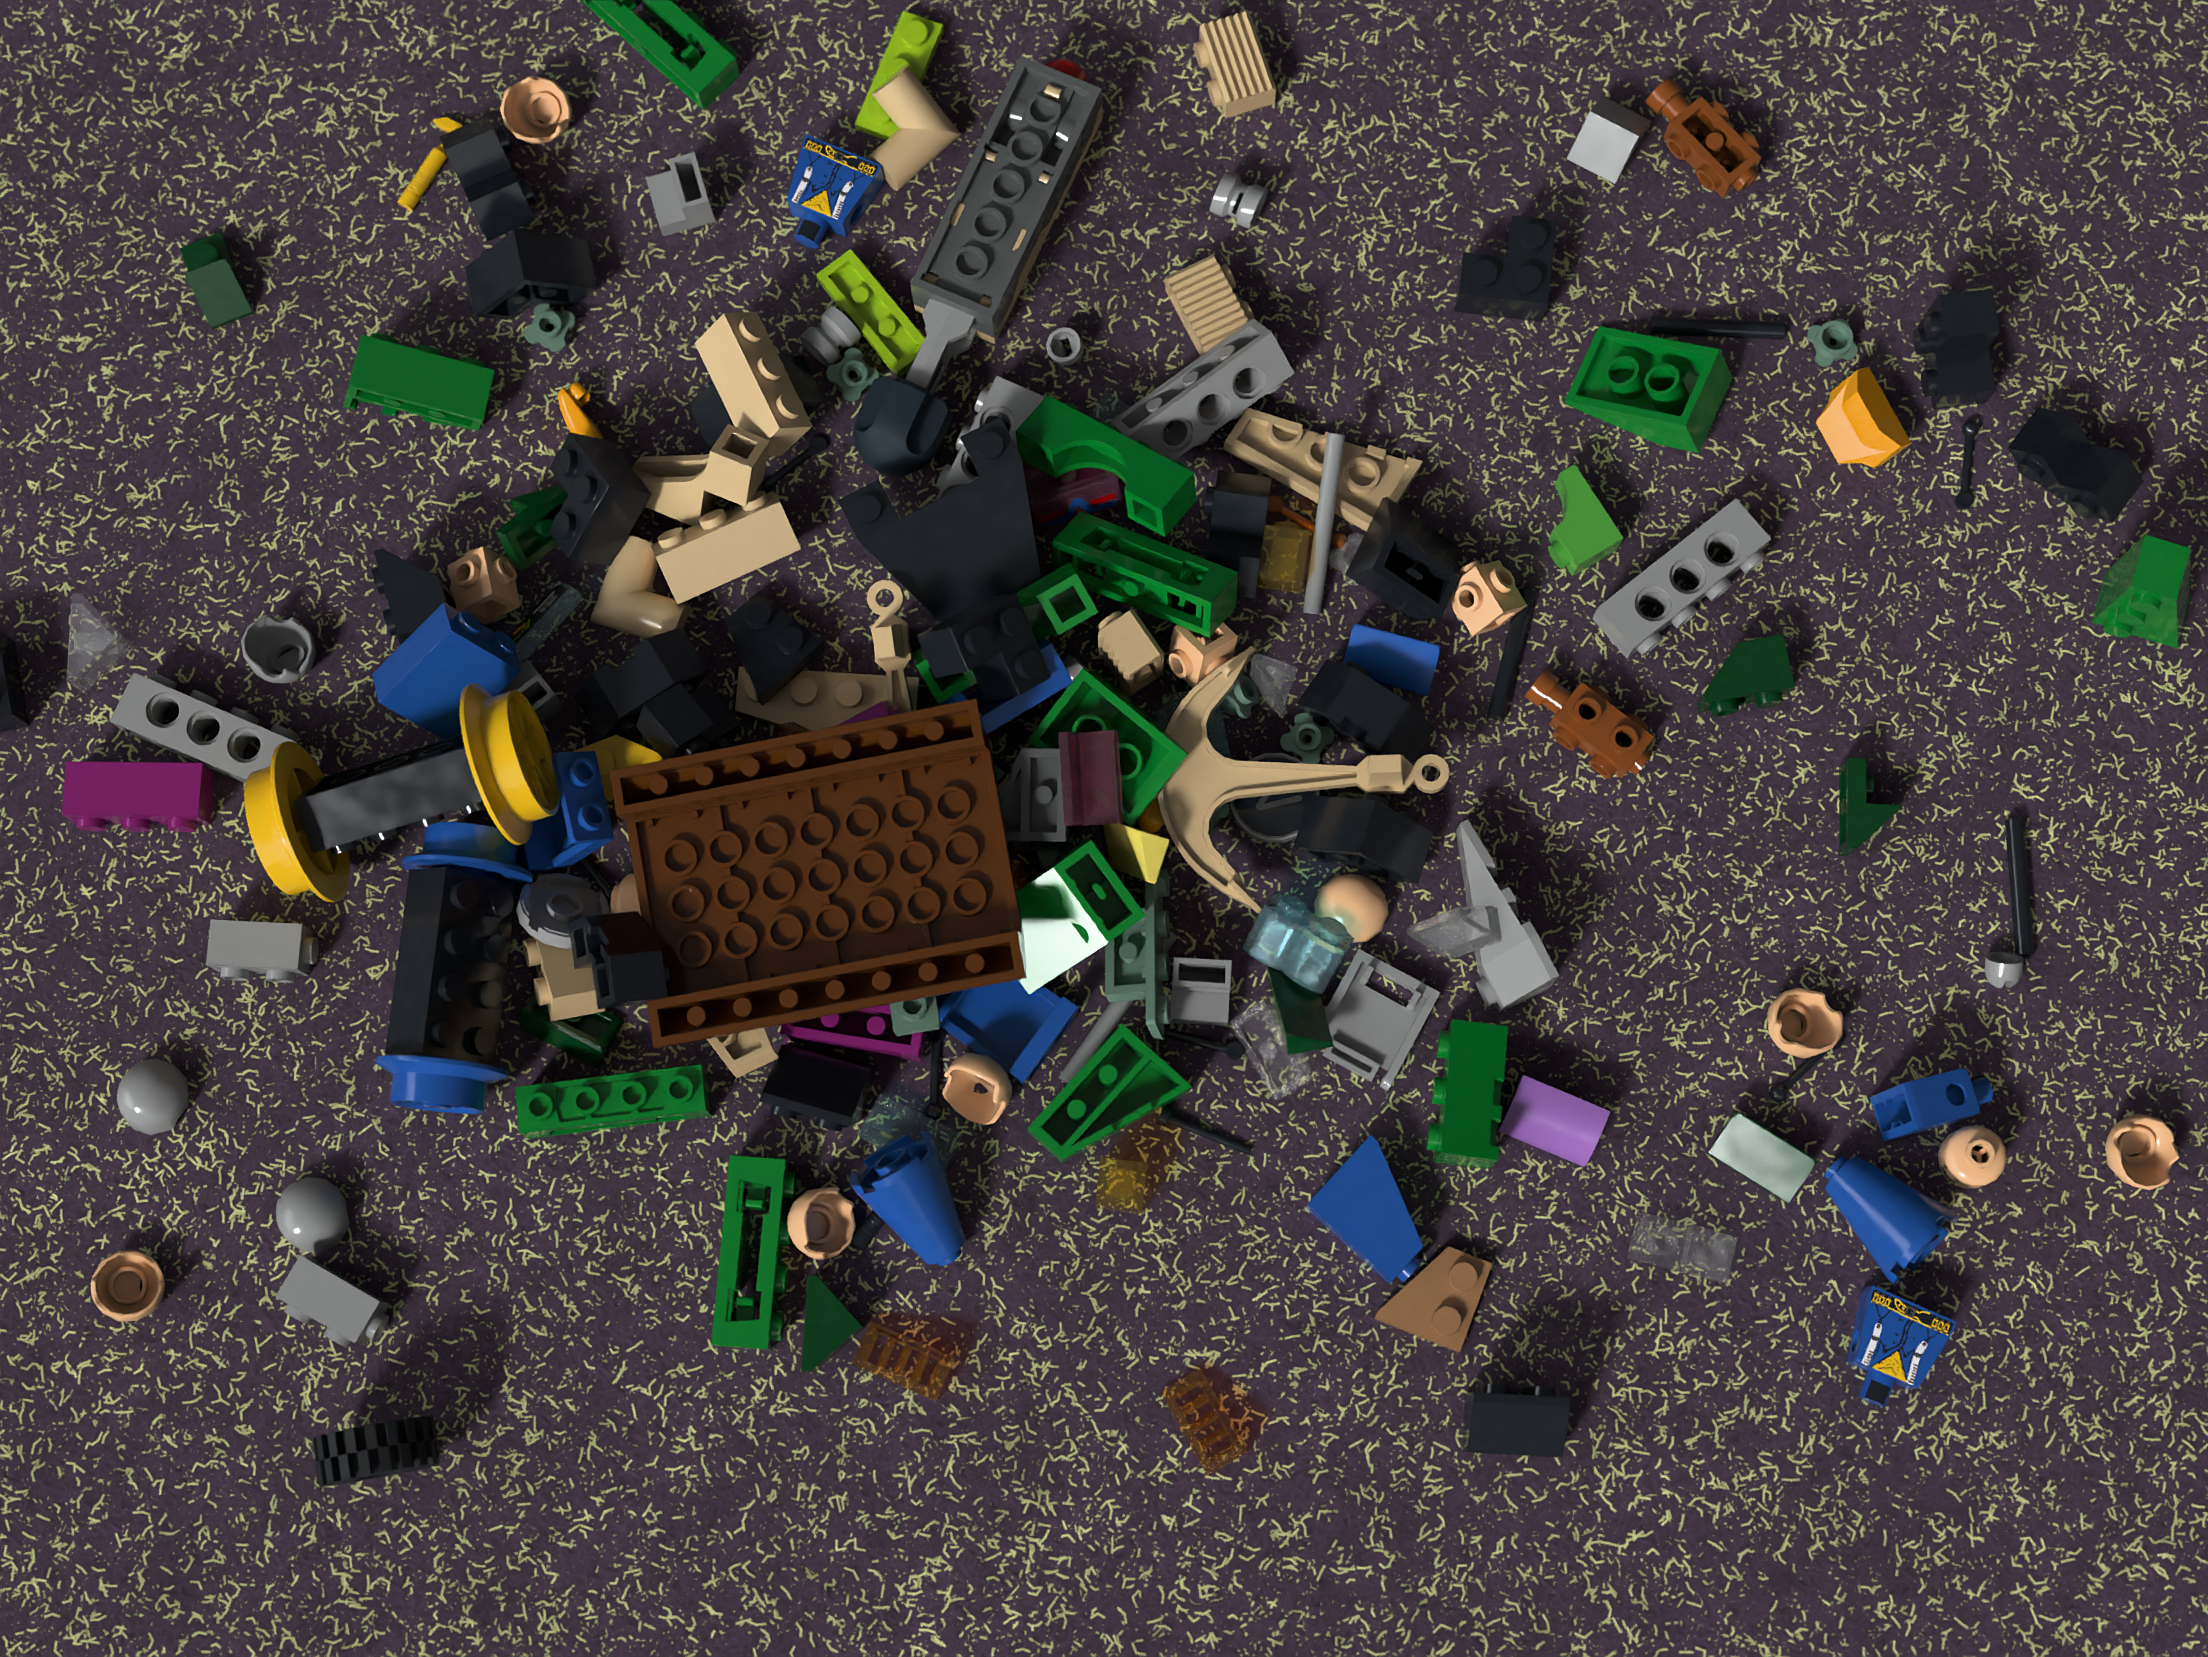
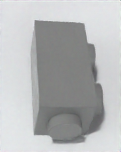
[206,919,319,983]
[275,1255,390,1348]

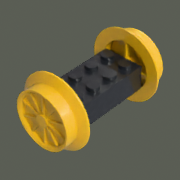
[244,683,560,902]

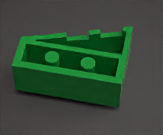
[343,333,495,431]

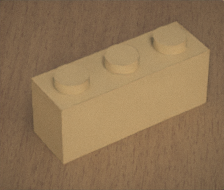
[695,312,812,456]
[651,490,801,605]

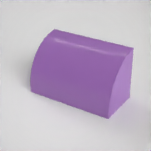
[1498,1075,1611,1167]

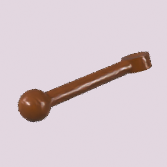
[1267,495,1348,551]

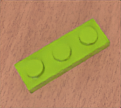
[855,11,944,140]
[816,249,925,377]

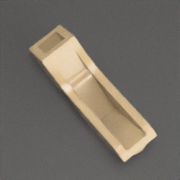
[633,424,770,526]

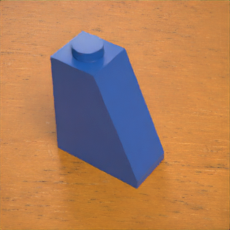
[1305,1135,1423,1284]

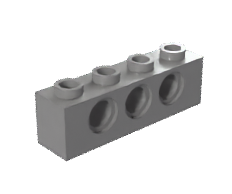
[1110,318,1295,461]
[925,376,1045,506]
[1592,498,1771,659]
[110,672,302,783]

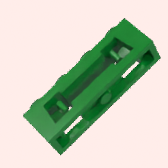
[582,0,740,110]
[1053,511,1238,638]
[515,1064,713,1139]
[711,1155,797,1351]

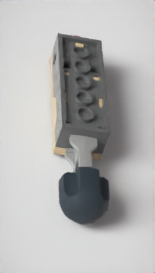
[853,56,1103,477]

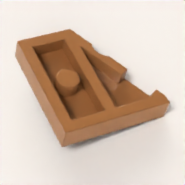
[1374,1246,1492,1353]

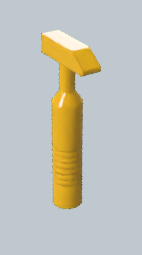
[397,117,463,211]

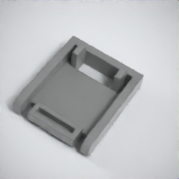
[1314,949,1441,1091]

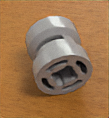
[1210,171,1268,230]
[799,306,862,367]

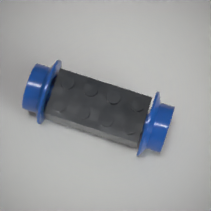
[375,822,533,1114]

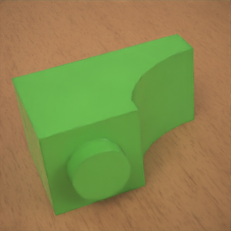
[1548,464,1624,577]

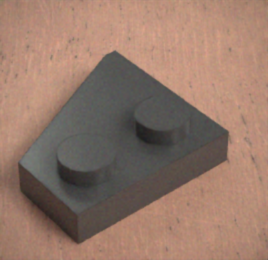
[999,748,1070,842]

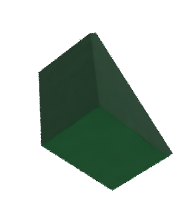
[801,1275,865,1373]

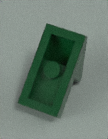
[179,232,254,329]
[496,485,568,571]
[1839,758,1902,856]

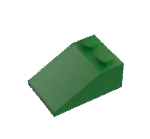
[1565,326,1733,453]
[1027,668,1189,827]

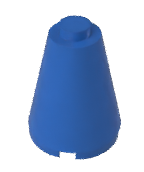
[849,1131,966,1266]
[1824,1155,1960,1285]

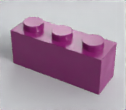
[62,761,214,833]
[780,1005,928,1063]

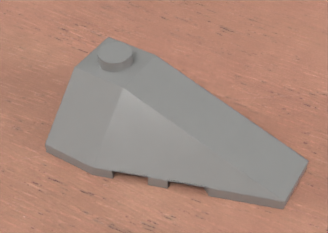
[1456,819,1559,1013]

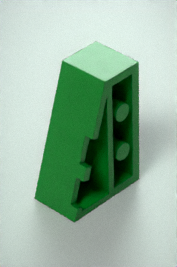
[2091,535,2191,649]
[1426,1019,1508,1169]
[1027,1024,1192,1163]

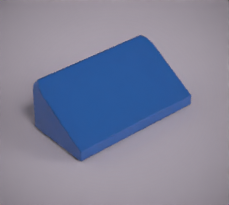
[1343,624,1441,696]

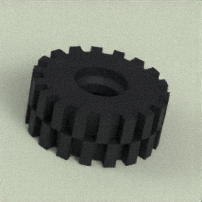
[312,1416,440,1487]

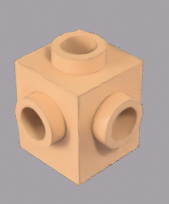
[448,546,521,625]
[1450,560,1527,636]
[1166,615,1238,688]

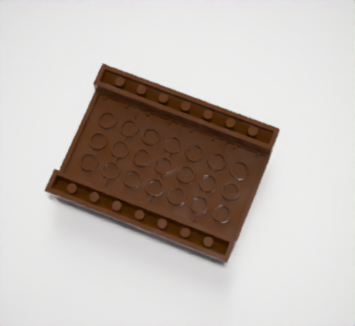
[609,699,1027,1049]

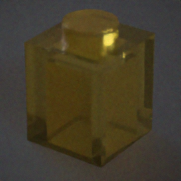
[1257,521,1310,594]
[1095,1158,1148,1214]

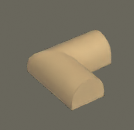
[867,65,961,191]
[590,535,691,639]

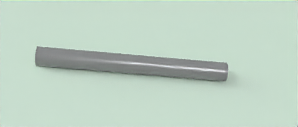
[1303,433,1345,615]
[1058,931,1178,1084]

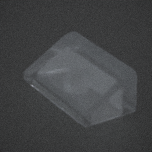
[1250,653,1298,721]
[1407,906,1502,959]
[1228,997,1322,1102]

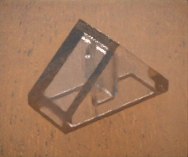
[66,593,136,691]

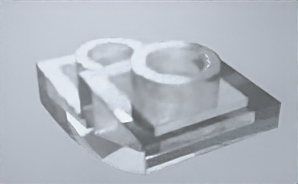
[1627,1212,1737,1283]

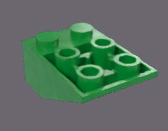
[1016,838,1146,994]

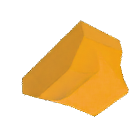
[1816,367,1912,468]

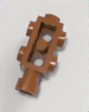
[1646,77,1761,199]
[1524,668,1654,779]

